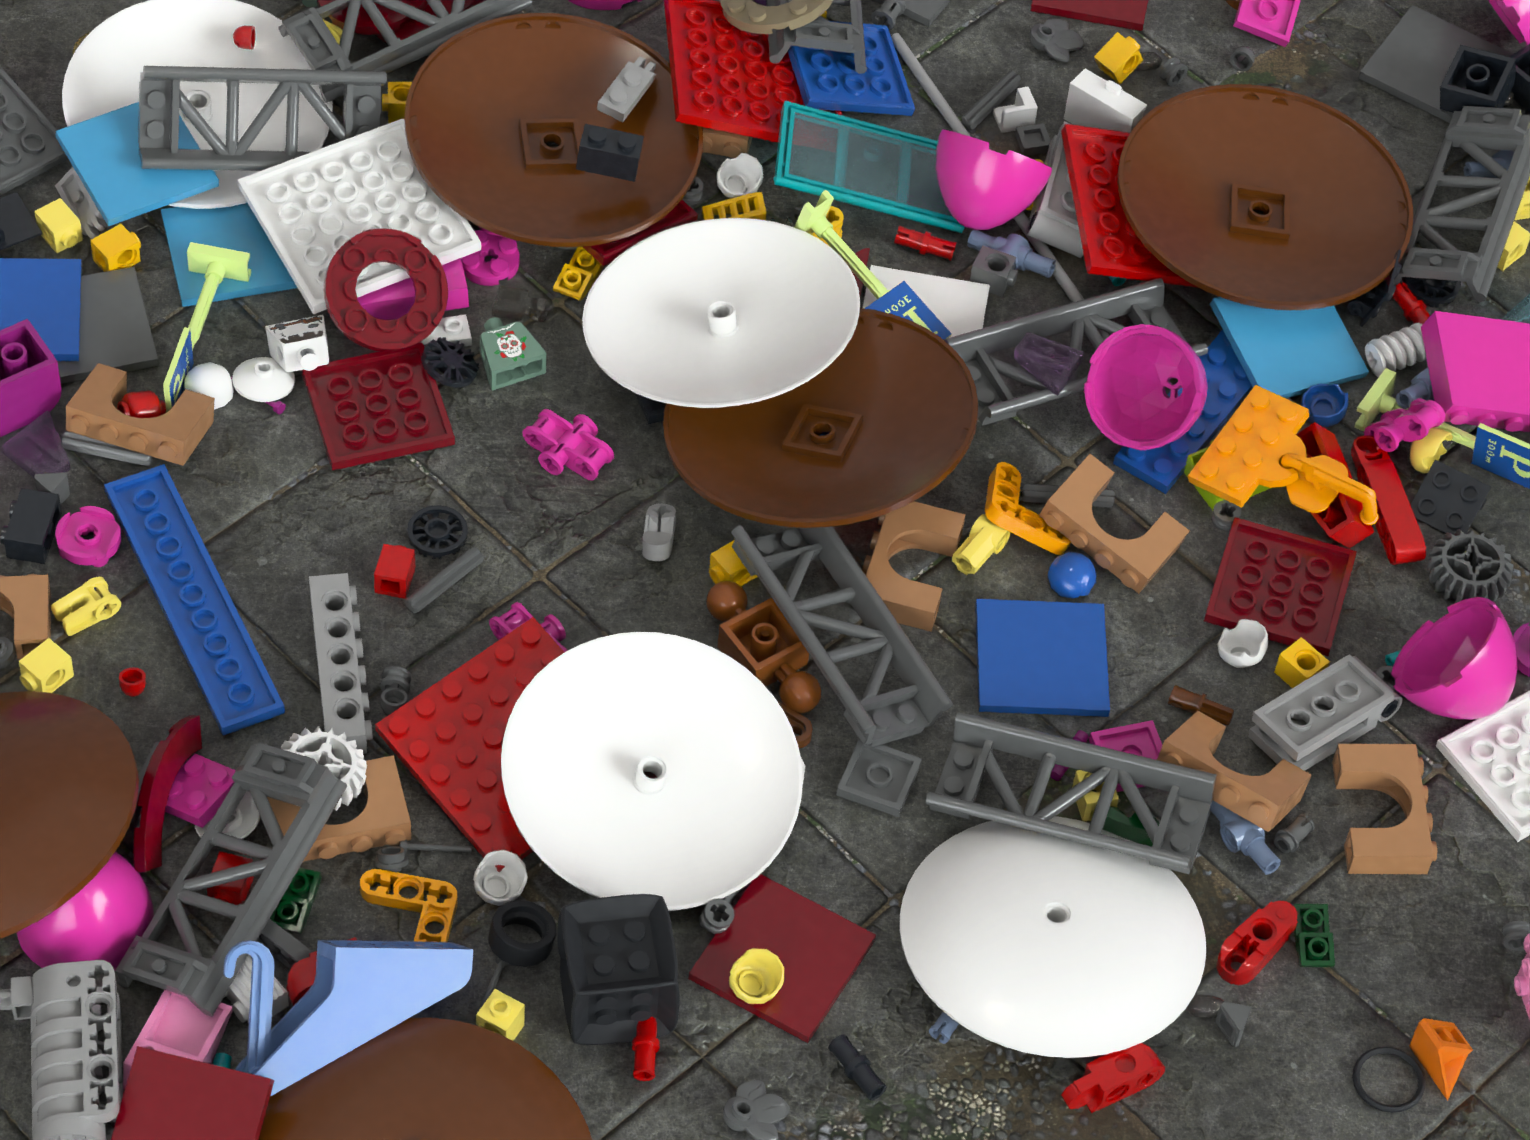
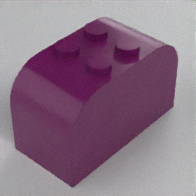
[0,319,62,437]

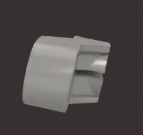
[642,503,676,561]

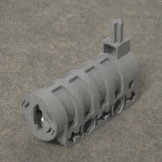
[0,960,124,1140]

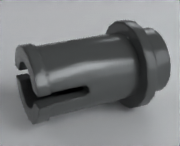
[1274,814,1315,853]

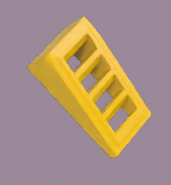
[702,192,766,220]

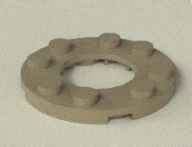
[720,0,833,34]

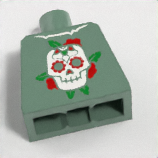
[480,317,547,391]

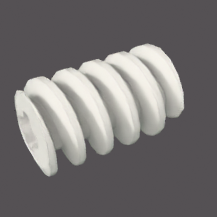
[1365,323,1426,377]

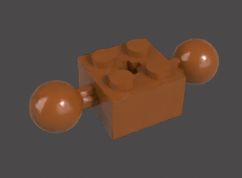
[706,581,821,713]

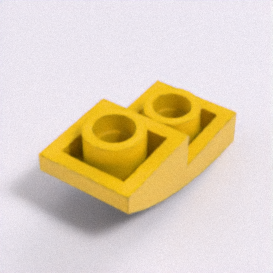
[553,247,604,301]

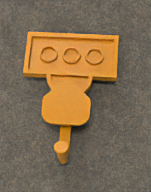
[1188,385,1378,525]

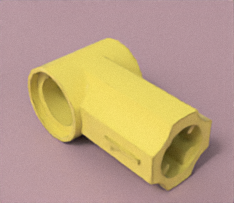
[952,514,1011,575]

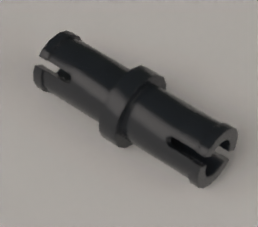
[828,1034,887,1101]

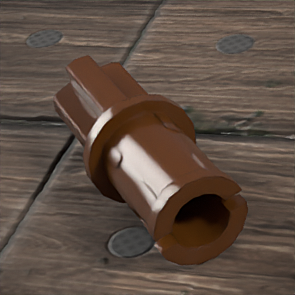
[1168,685,1234,725]

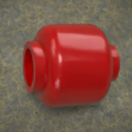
[116,390,166,418]

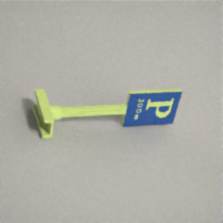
[794,190,952,340]
[163,242,251,413]
[1354,368,1530,489]

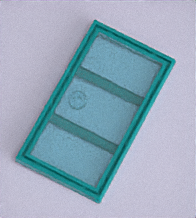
[773,101,965,233]

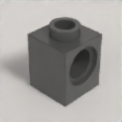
[970,245,1018,297]

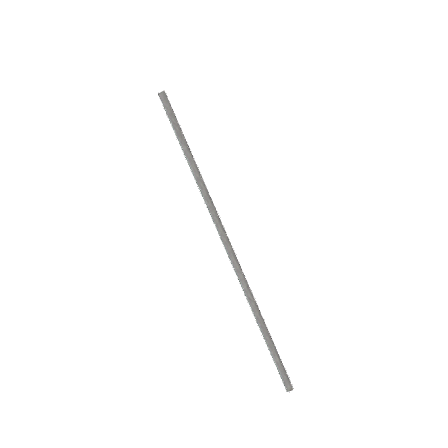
[891,33,1110,340]

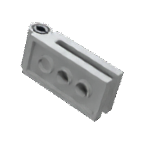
[1026,121,1084,258]
[1248,654,1403,771]

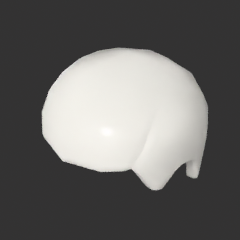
[716,153,763,198]
[184,362,234,410]
[1217,619,1268,668]
[473,850,528,906]

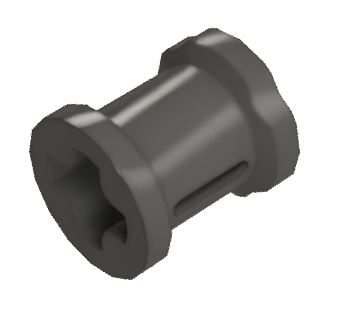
[871,0,906,31]

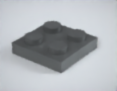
[836,739,922,817]

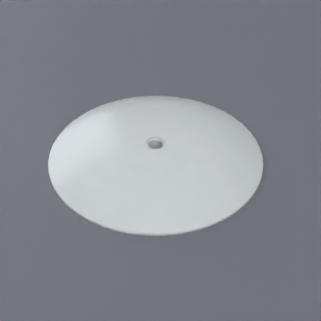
[62,0,333,209]
[582,218,860,408]
[501,632,803,911]
[900,816,1206,1058]

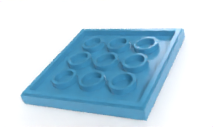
[56,102,219,226]
[161,203,298,307]
[1210,297,1369,398]

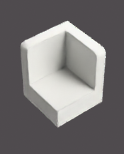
[993,87,1038,133]

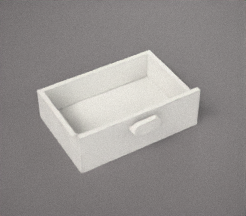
[1064,68,1147,133]

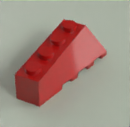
[1296,422,1374,549]

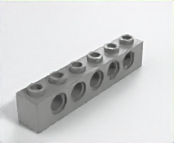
[309,573,373,754]

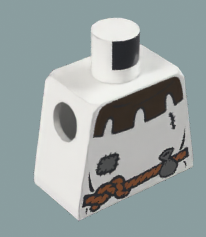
[265,315,329,372]

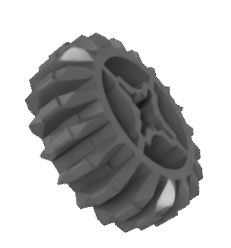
[1427,529,1514,603]

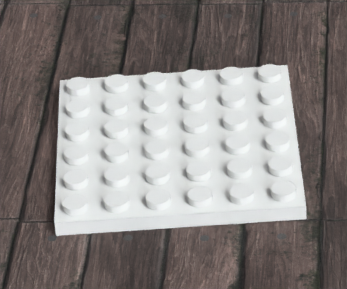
[238,118,482,314]

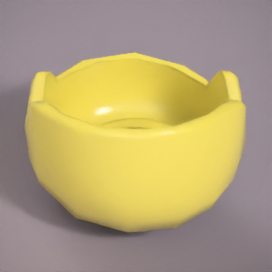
[1410,427,1453,474]
[729,948,784,1004]

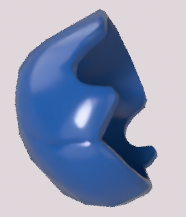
[1301,383,1349,428]
[1048,551,1096,599]

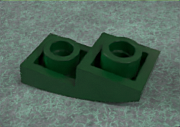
[1103,806,1160,847]
[270,868,322,934]
[1293,904,1335,967]

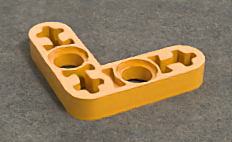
[985,462,1071,555]
[360,869,457,942]

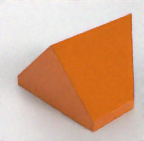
[1409,1018,1473,1101]

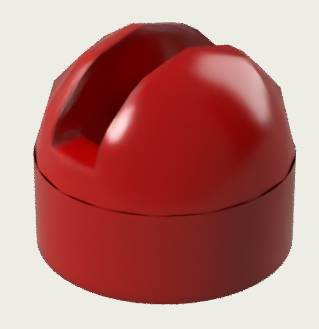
[233,25,256,50]
[119,667,146,697]

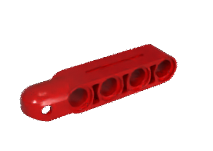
[1351,435,1426,565]

